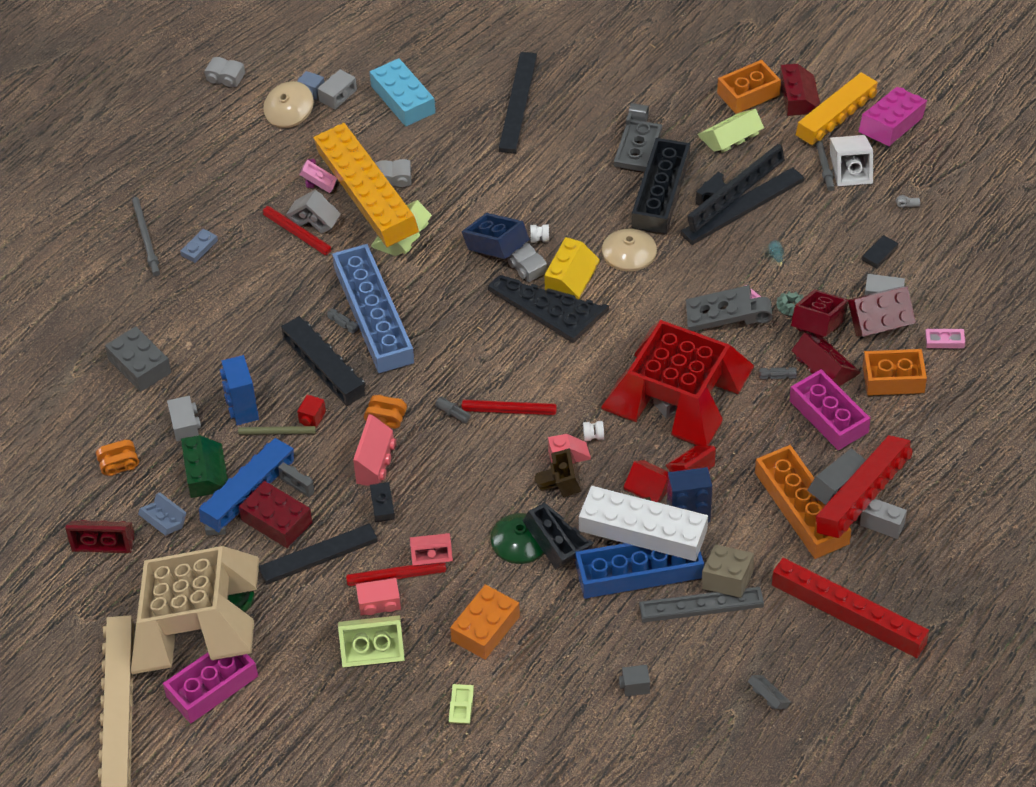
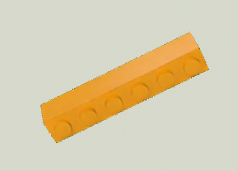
[796,72,878,145]

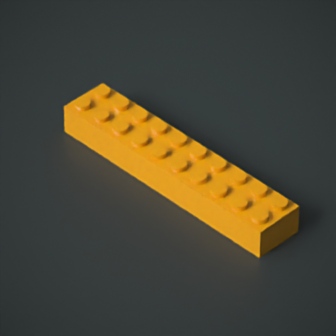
[313,123,419,247]

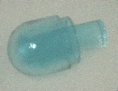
[768,240,784,263]

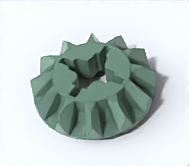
[776,291,804,316]

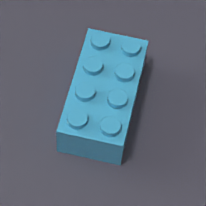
[369,58,435,126]

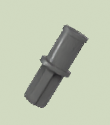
[435,396,471,423]

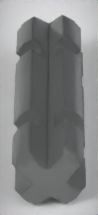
[327,308,359,334]
[759,367,797,379]

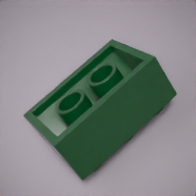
[181,435,228,498]

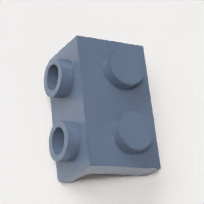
[138,492,186,535]

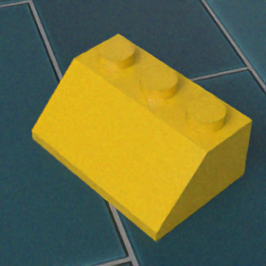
[544,237,600,299]

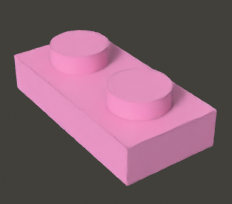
[299,160,337,193]

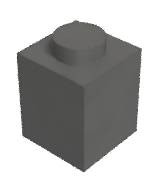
[618,665,650,697]

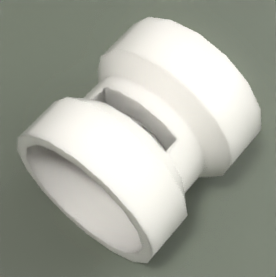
[530,224,549,243]
[583,421,604,441]

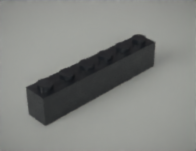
[281,316,366,406]

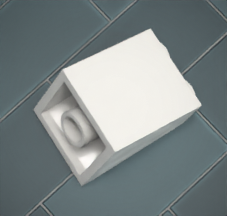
[830,135,873,186]

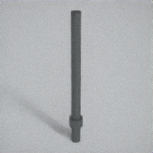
[816,140,835,191]
[132,197,160,276]

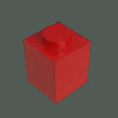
[297,394,326,428]

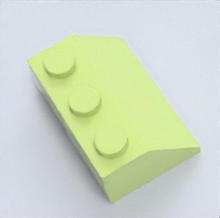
[698,109,764,152]
[371,200,432,256]
[338,615,405,667]

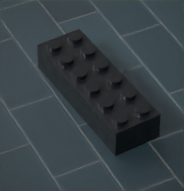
[631,138,691,234]

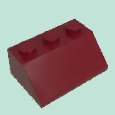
[780,64,820,116]
[791,333,861,387]
[65,520,135,553]

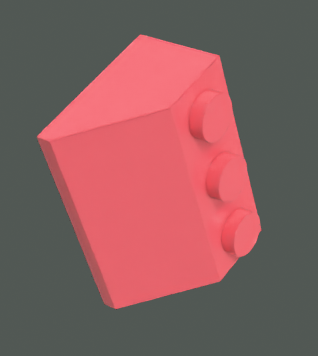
[353,414,396,486]

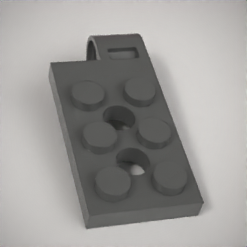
[614,103,662,172]
[686,285,773,331]

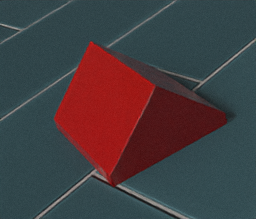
[666,446,716,472]
[624,460,668,503]

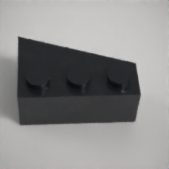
[522,502,594,570]

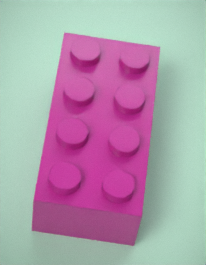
[858,87,927,146]
[790,369,871,450]
[163,652,258,724]

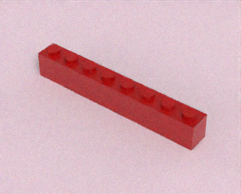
[816,435,912,538]
[772,557,929,658]

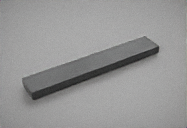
[639,587,764,623]

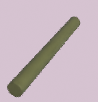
[238,426,316,435]

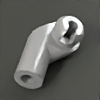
[896,195,920,208]

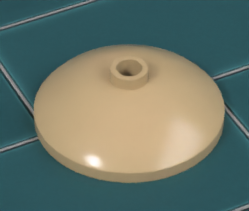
[263,81,314,128]
[602,229,657,272]

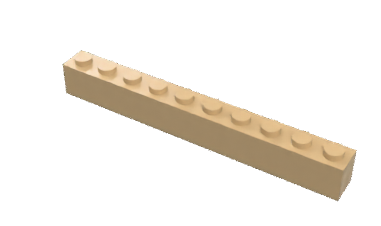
[98,615,134,787]

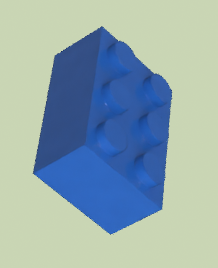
[219,355,259,425]

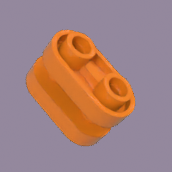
[364,395,407,429]
[96,440,139,476]

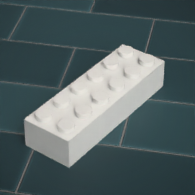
[579,486,708,561]

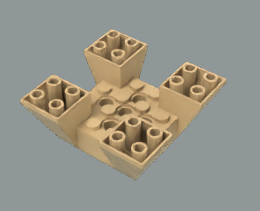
[131,546,259,674]

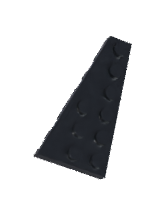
[488,275,609,343]

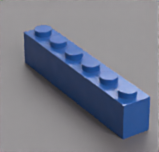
[199,438,294,533]

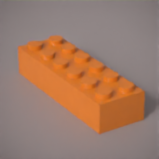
[755,445,852,559]

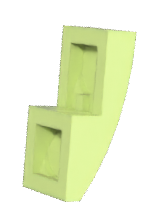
[449,684,474,724]

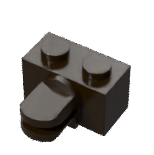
[534,448,582,497]

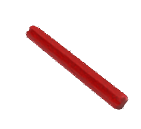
[263,206,332,255]
[461,400,557,415]
[346,562,446,586]

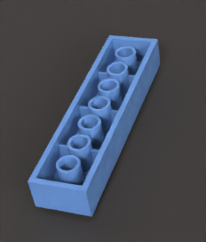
[332,244,414,373]

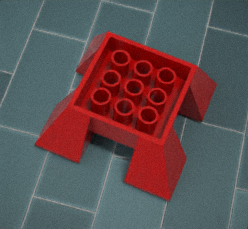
[601,320,754,446]

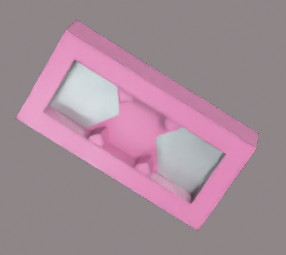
[925,329,965,348]

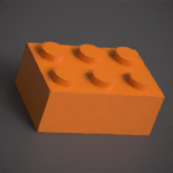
[717,60,781,114]
[862,349,927,395]
[450,584,520,660]

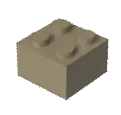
[702,544,754,598]

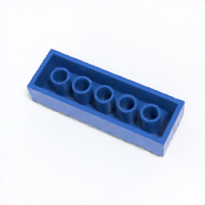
[575,543,704,599]

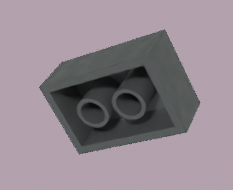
[105,326,171,392]

